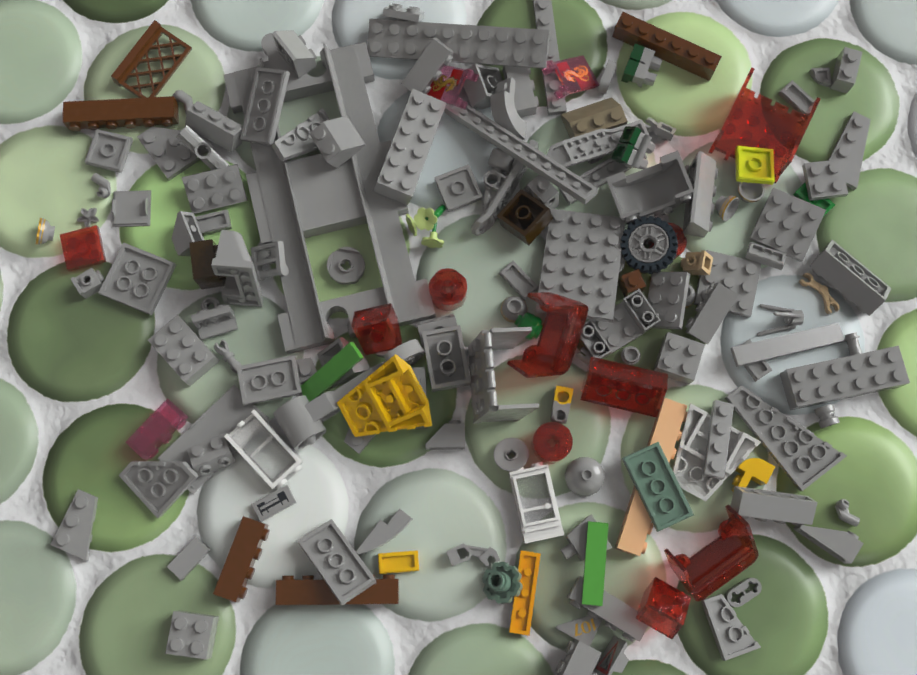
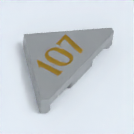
[556,616,603,646]

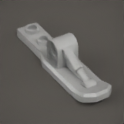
[547,120,649,168]
[471,139,538,236]

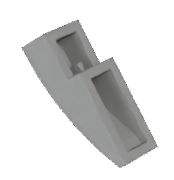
[356,509,413,555]

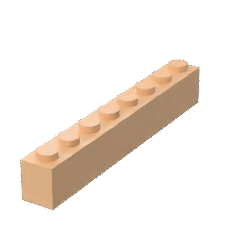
[614,398,688,557]

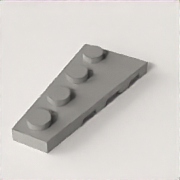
[272,108,330,162]

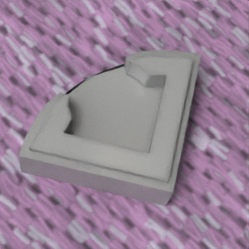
[810,67,832,87]

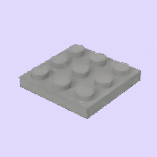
[749,188,826,262]
[98,242,176,316]
[694,250,761,318]

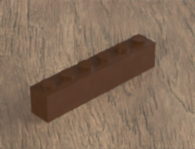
[612,12,722,81]
[63,96,179,131]
[275,575,399,605]

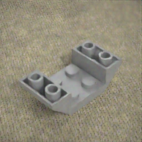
[575,289,661,361]

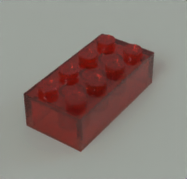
[580,357,668,418]

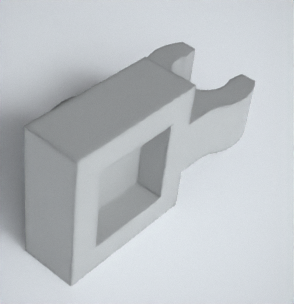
[645,117,676,141]

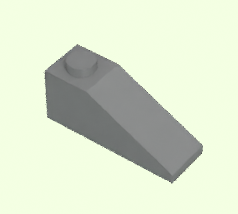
[794,525,864,564]

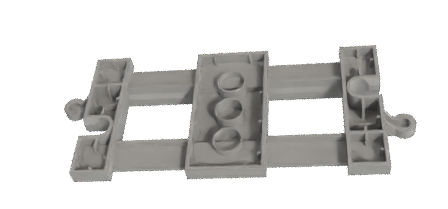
[224,33,436,358]

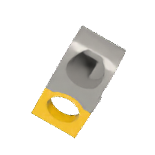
[550,385,574,424]

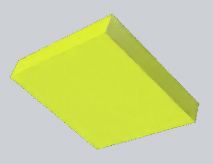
[735,146,775,185]

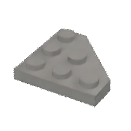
[137,127,215,181]
[119,461,199,518]

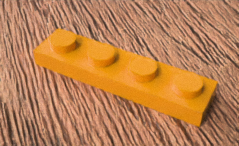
[509,550,541,636]

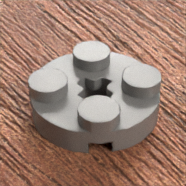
[327,247,365,285]

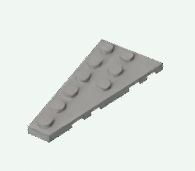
[725,385,847,492]

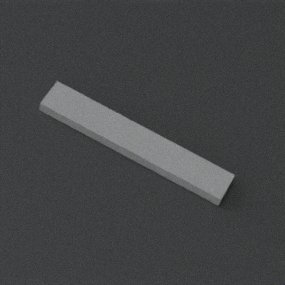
[731,323,845,367]

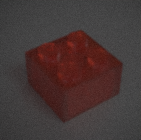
[636,577,691,639]

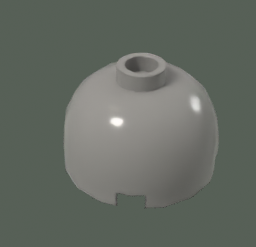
[565,457,605,496]

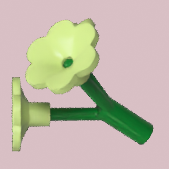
[406,204,446,248]

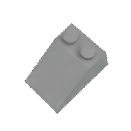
[422,325,471,392]

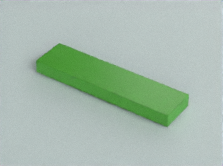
[301,342,364,402]
[581,521,608,606]

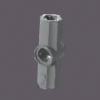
[176,125,229,170]

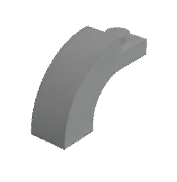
[490,78,527,140]

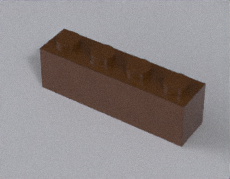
[213,516,270,602]

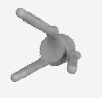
[757,304,804,336]

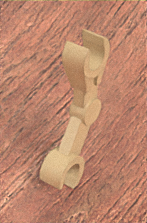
[799,273,840,314]

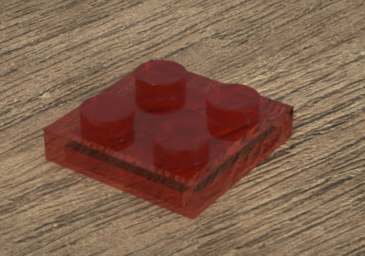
[60,225,106,272]

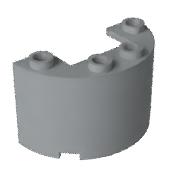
[606,150,694,224]

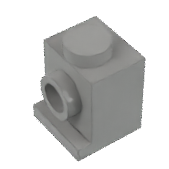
[71,268,105,299]

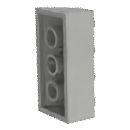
[682,151,718,237]
[810,240,891,316]

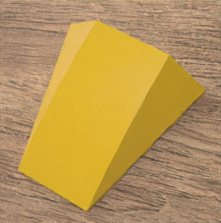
[337,354,432,437]

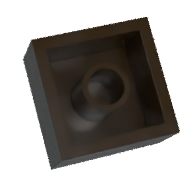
[497,189,553,246]
[189,239,227,289]

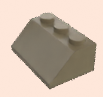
[561,97,628,138]

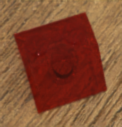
[351,303,402,355]

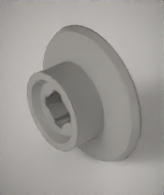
[494,438,529,471]

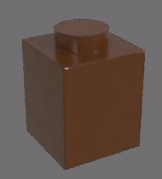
[618,269,646,297]

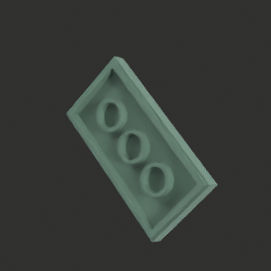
[622,442,694,532]

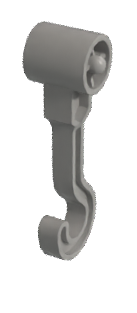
[273,339,425,450]

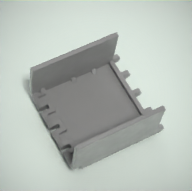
[467,327,539,424]

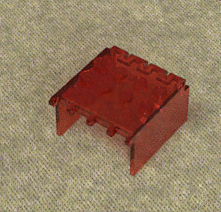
[708,67,820,184]

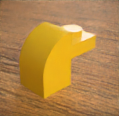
[731,458,775,492]

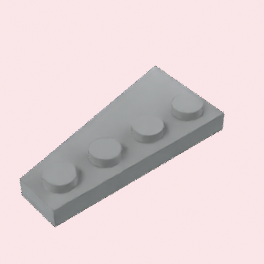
[828,111,871,190]

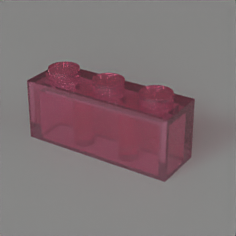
[125,398,189,460]

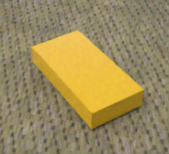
[378,550,419,574]

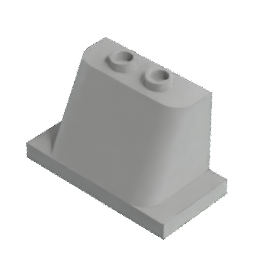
[211,230,263,307]

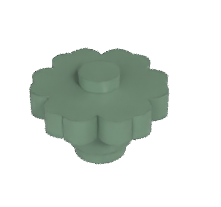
[482,562,523,604]

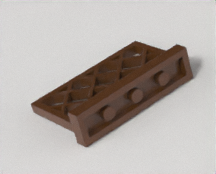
[111,20,192,98]

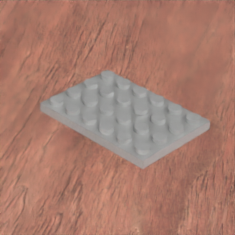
[536,209,625,322]

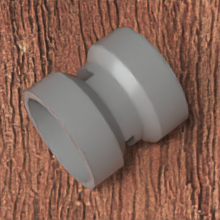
[814,404,840,428]

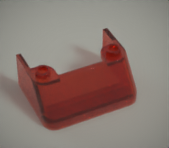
[507,292,588,378]
[664,504,759,601]

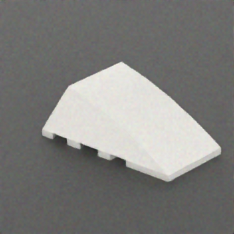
[673,403,761,502]

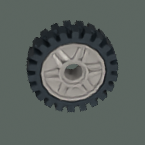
[620,216,678,274]

